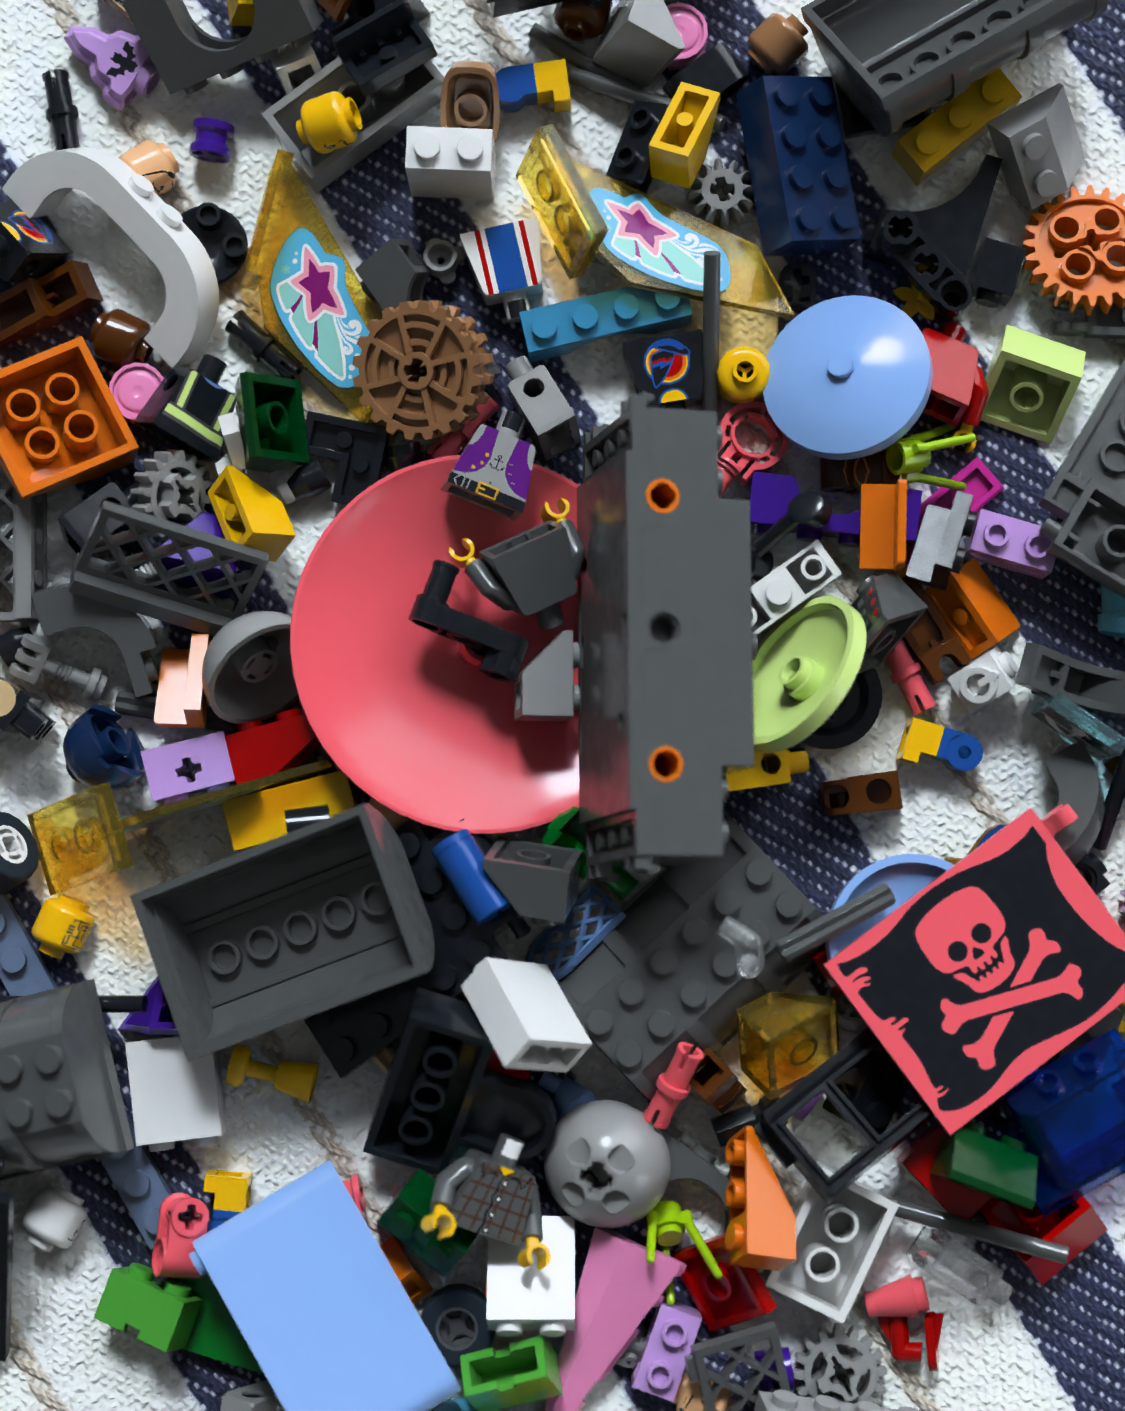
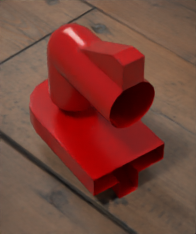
[878,1312,944,1371]

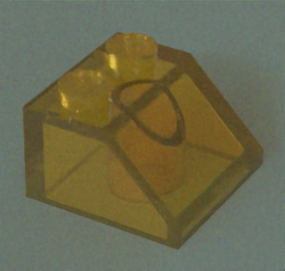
[736,991,839,1100]

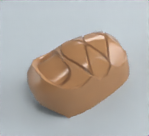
[440,61,501,143]

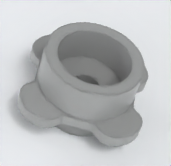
[422,238,465,284]

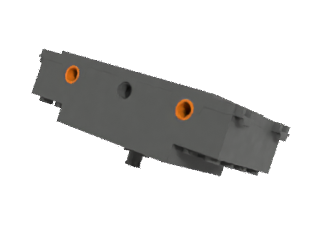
[577,392,758,883]

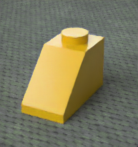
[649,82,721,189]
[207,465,296,562]

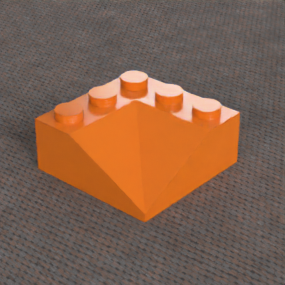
[0,336,139,500]

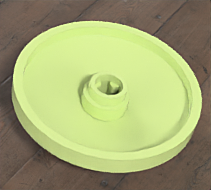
[753,596,866,753]

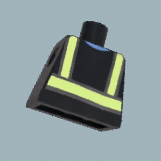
[134,354,236,461]

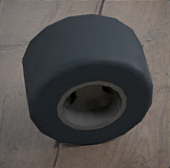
[421,1283,496,1367]

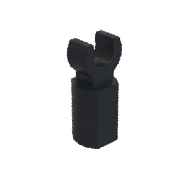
[710,1092,789,1148]

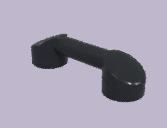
[751,492,832,581]

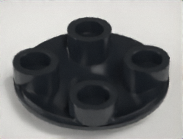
[181,202,248,285]

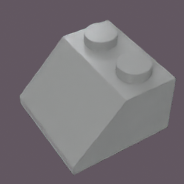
[987,83,1085,210]

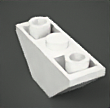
[751,539,842,636]

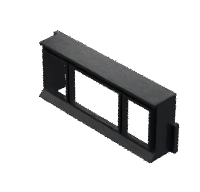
[753,1027,934,1204]

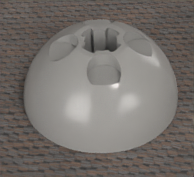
[202,611,299,724]
[544,1100,671,1228]

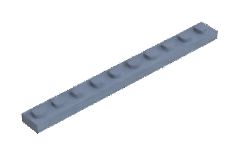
[0,893,184,1250]

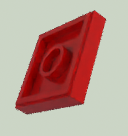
[671,1233,777,1332]

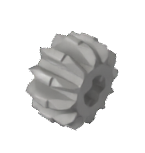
[686,157,755,232]

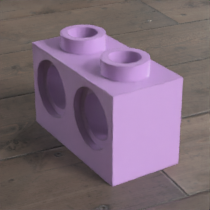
[964,509,1056,579]
[631,1297,702,1402]

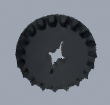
[801,668,882,749]

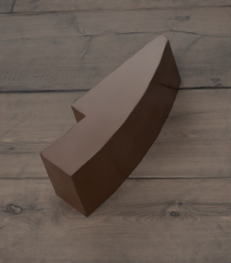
[0,260,104,348]

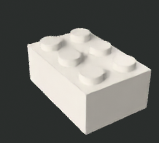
[761,1161,899,1324]

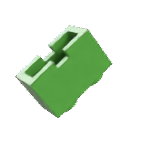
[94,1263,203,1353]
[460,1335,563,1411]

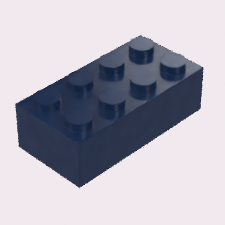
[736,76,861,256]

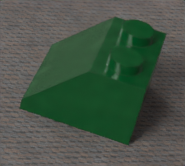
[235,371,310,473]
[930,1121,1038,1209]
[375,1168,479,1277]

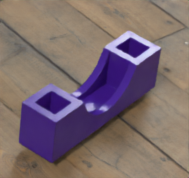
[749,471,922,547]

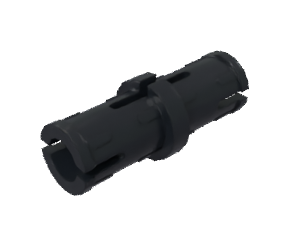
[42,69,80,151]
[225,310,305,380]

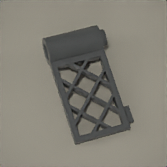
[684,1321,790,1411]

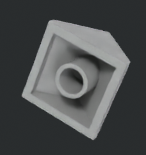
[592,0,686,89]

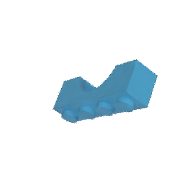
[519,281,693,363]

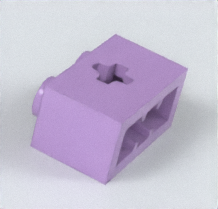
[141,731,236,805]

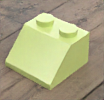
[981,325,1086,445]

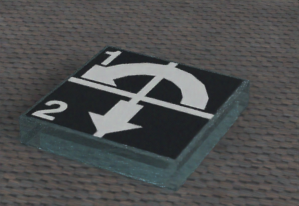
[1031,693,1125,761]

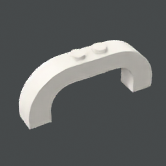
[2,147,219,369]

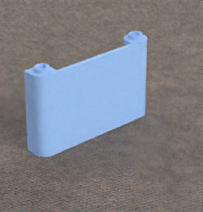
[189,1159,462,1411]

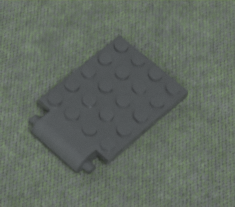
[1038,356,1125,598]

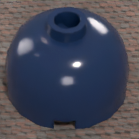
[63,705,145,791]

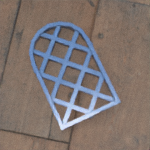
[525,882,626,981]

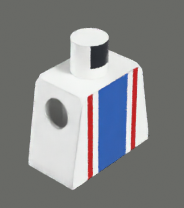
[460,217,543,323]

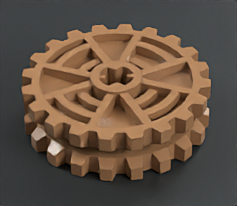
[352,300,494,440]

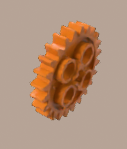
[1021,185,1125,315]

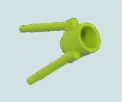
[886,424,976,491]
[646,1200,723,1306]

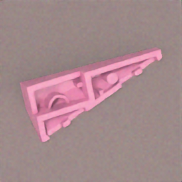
[544,1227,687,1411]

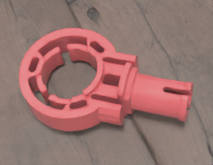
[718,401,789,499]

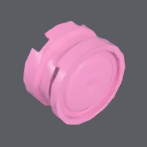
[667,3,708,70]
[109,362,164,426]

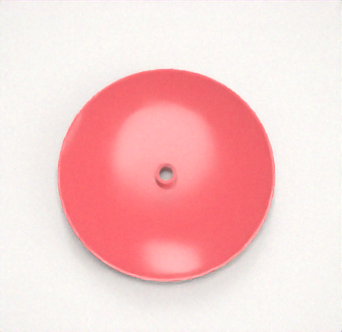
[290,455,579,834]

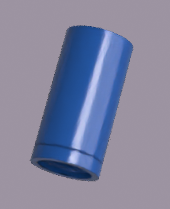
[431,829,512,926]

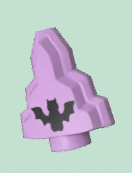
[64,26,161,112]

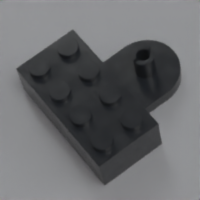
[363,987,556,1175]

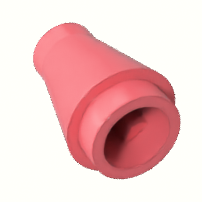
[864,1274,930,1318]

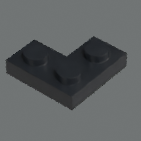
[305,411,391,505]

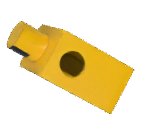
[722,747,809,792]

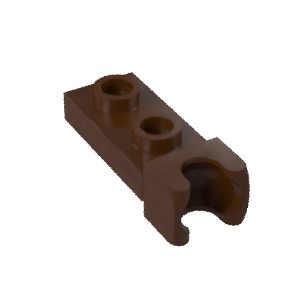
[895,565,971,685]

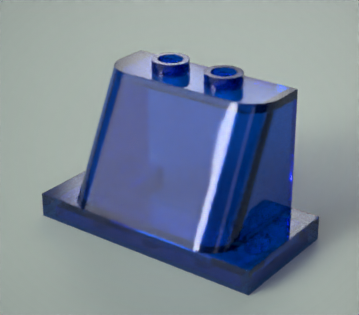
[1002,1028,1125,1218]

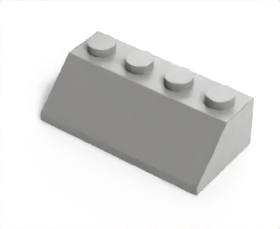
[261,57,444,194]

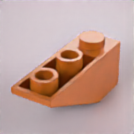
[725,1125,796,1271]

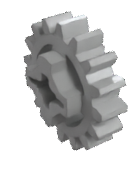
[130,450,212,541]
[793,1323,888,1404]

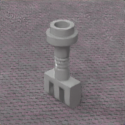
[8,634,108,700]

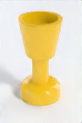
[226,1043,320,1104]

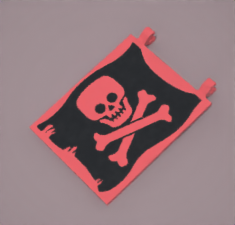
[823,803,1125,1135]

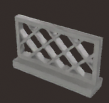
[0,482,47,623]

